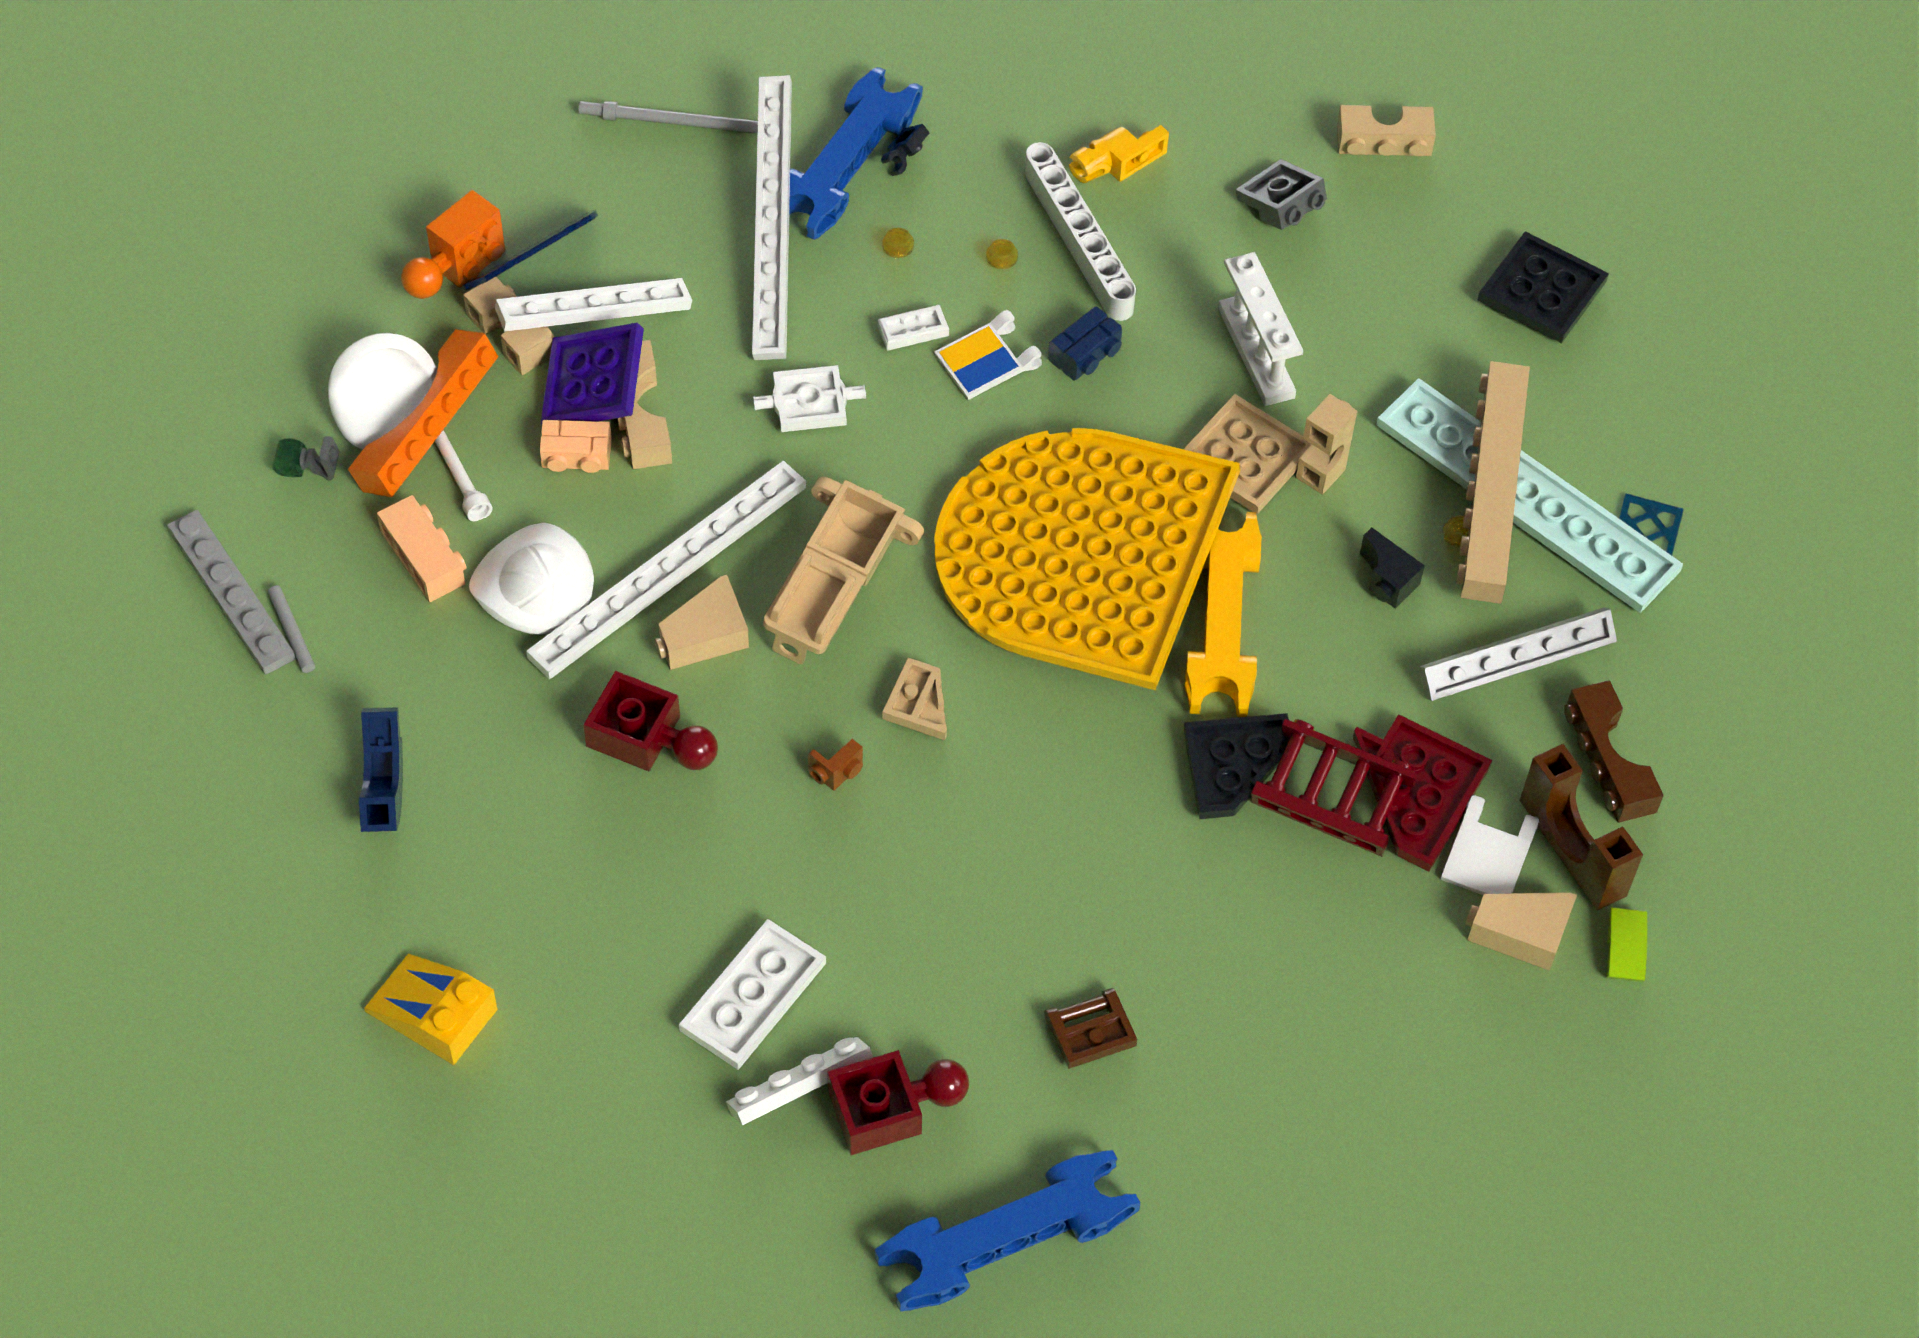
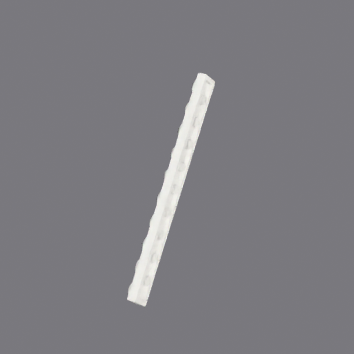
[752,75,792,360]
[526,461,806,680]

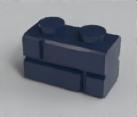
[1048,306,1122,381]

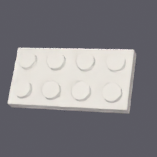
[679,919,826,1070]

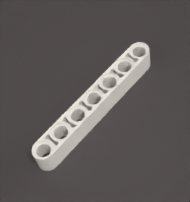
[1025,142,1136,321]

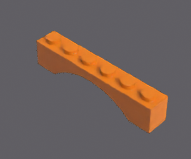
[348,329,499,497]

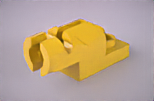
[1069,125,1169,183]

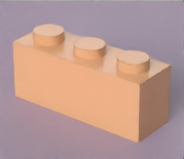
[377,495,466,603]

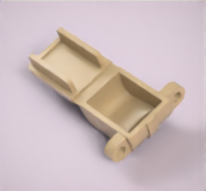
[763,477,924,664]

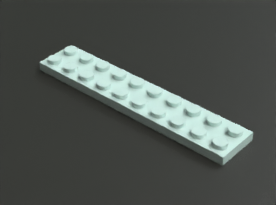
[1376,378,1683,613]

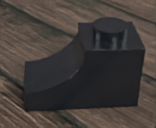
[1359,527,1425,609]

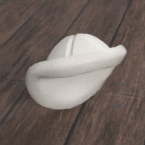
[328,333,437,450]
[469,523,594,635]

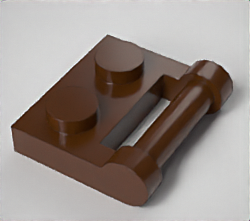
[1044,988,1138,1069]

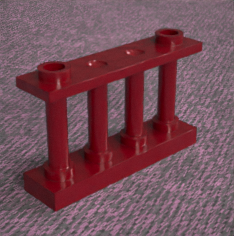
[1251,719,1416,857]

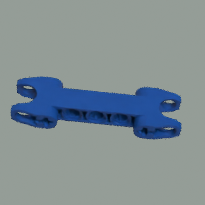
[789,67,923,240]
[874,1150,1140,1312]

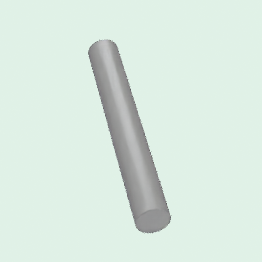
[268,585,315,673]

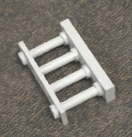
[1218,252,1303,406]

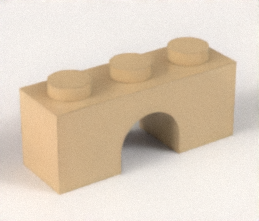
[1337,105,1436,156]
[463,276,554,375]
[1296,394,1357,495]

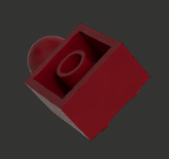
[583,670,718,772]
[827,1050,969,1155]

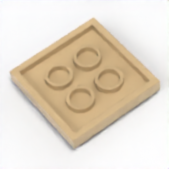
[1184,394,1311,514]

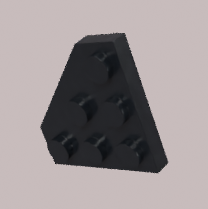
[1183,713,1290,819]

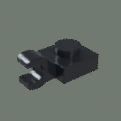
[881,124,930,176]

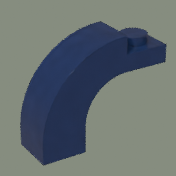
[359,707,403,832]

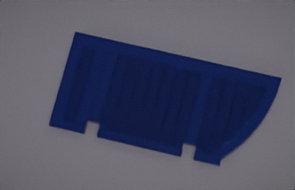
[463,209,598,290]

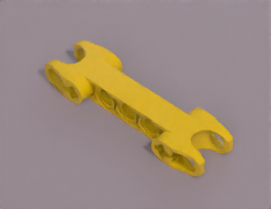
[1185,512,1262,717]

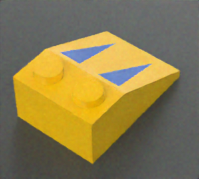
[364,953,498,1065]

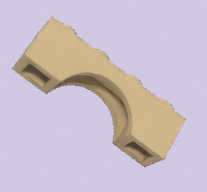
[617,340,672,469]

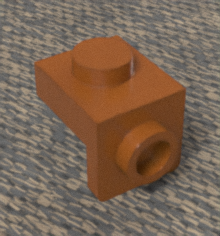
[808,738,863,791]

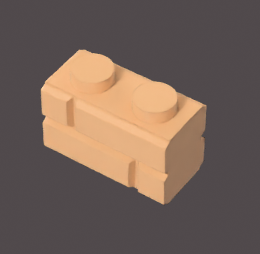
[540,420,611,473]

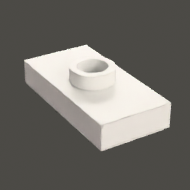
[878,305,949,351]

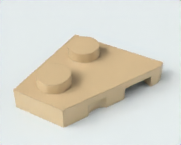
[882,658,947,740]

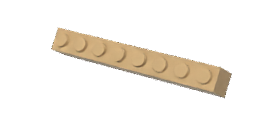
[1456,361,1530,604]

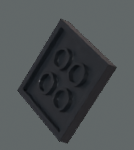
[1477,231,1609,344]

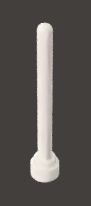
[435,430,492,521]

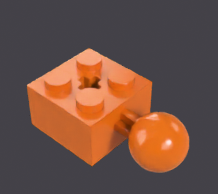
[401,190,505,299]

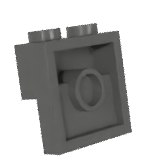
[1235,159,1327,230]

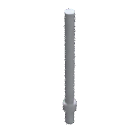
[579,101,758,133]

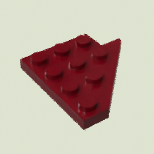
[1353,714,1493,872]

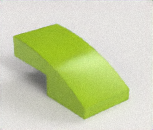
[1606,907,1647,982]

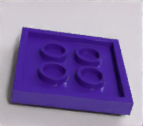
[540,322,644,425]

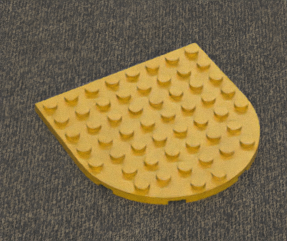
[934,428,1240,690]

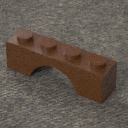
[1564,680,1664,823]

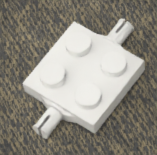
[753,365,866,432]

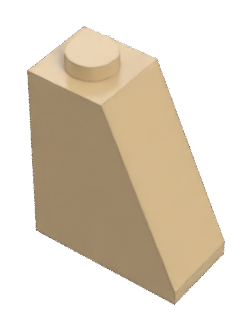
[655,575,749,670]
[1465,893,1577,971]

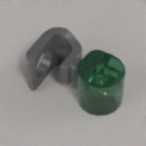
[272,436,340,481]

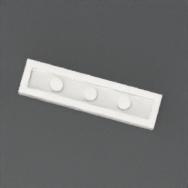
[726,1037,873,1125]

